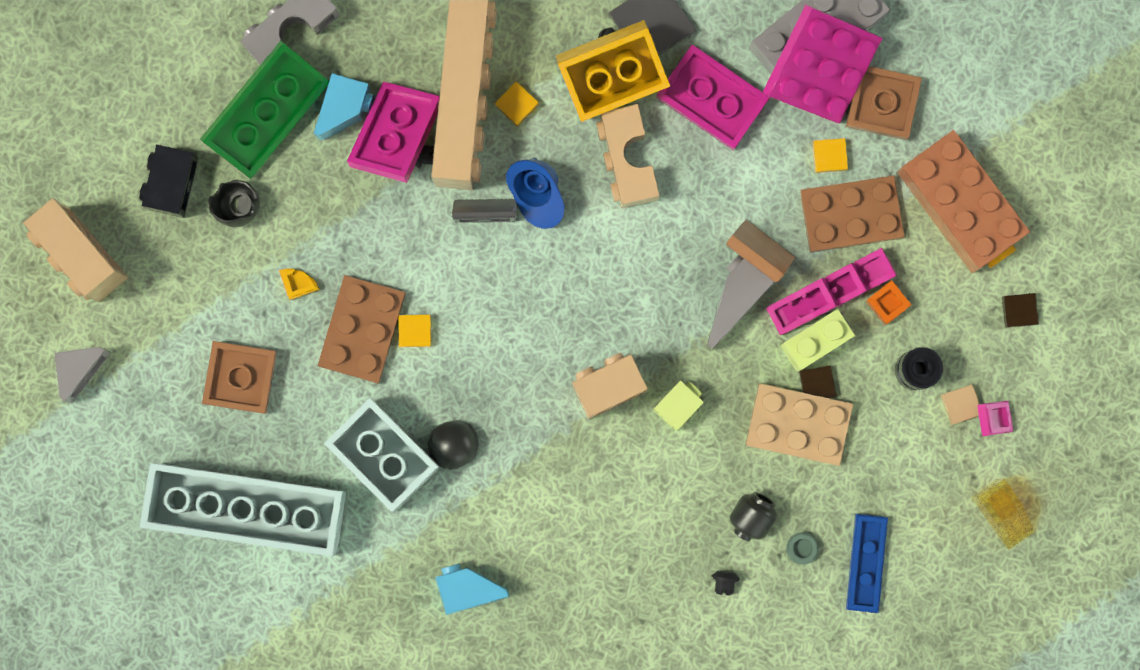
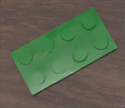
[200,40,329,179]

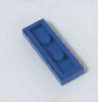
[846,514,888,614]

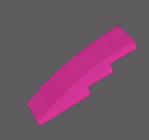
[766,248,898,336]

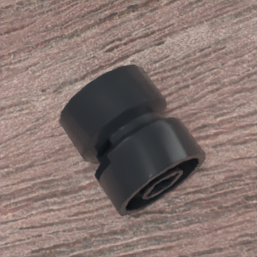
[895,347,943,391]

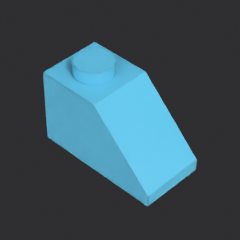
[314,74,374,140]
[436,563,509,615]

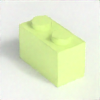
[780,309,855,372]

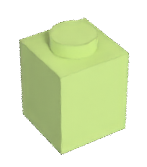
[653,380,704,431]

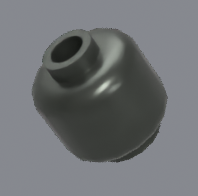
[730,492,778,542]

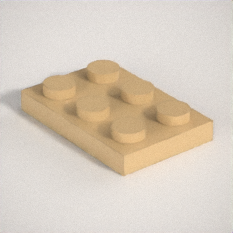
[745,383,853,466]

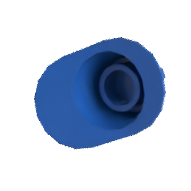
[506,157,565,229]

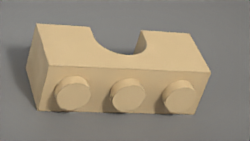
[596,104,659,208]

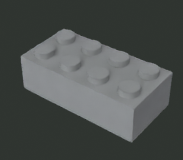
[749,0,890,75]

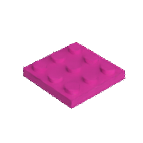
[763,4,882,124]

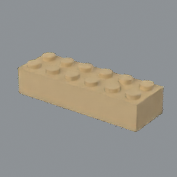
[432,0,497,190]

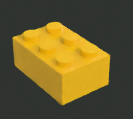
[556,20,670,122]

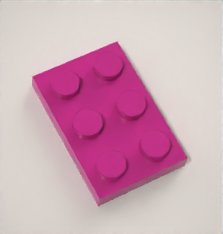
[656,45,770,150]
[347,81,440,183]

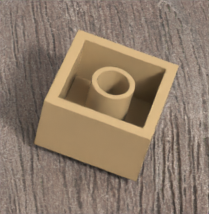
[572,352,648,420]

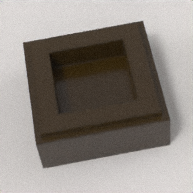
[1002,293,1039,328]
[799,365,836,398]

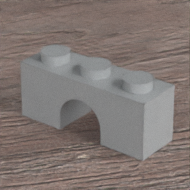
[240,0,340,65]

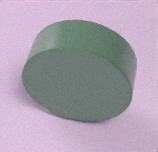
[786,532,819,565]

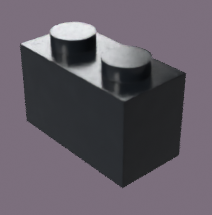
[139,144,199,218]

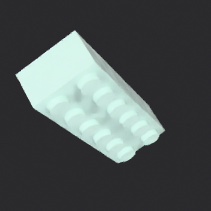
[140,463,347,556]

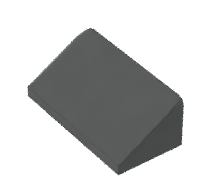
[452,199,517,223]

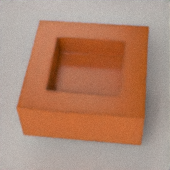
[866,280,911,325]

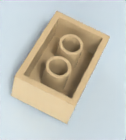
[23,198,128,302]

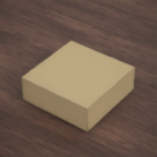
[941,385,979,425]

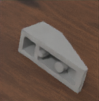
[707,255,774,350]

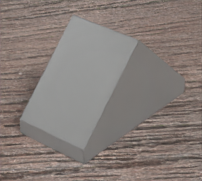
[54,347,111,403]

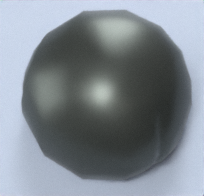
[208,179,260,228]
[427,420,479,470]

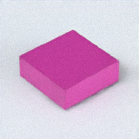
[977,401,1013,437]

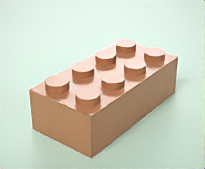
[897,130,1030,273]

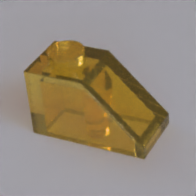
[971,479,1034,550]

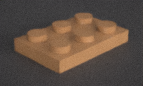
[800,175,904,253]
[318,275,406,384]

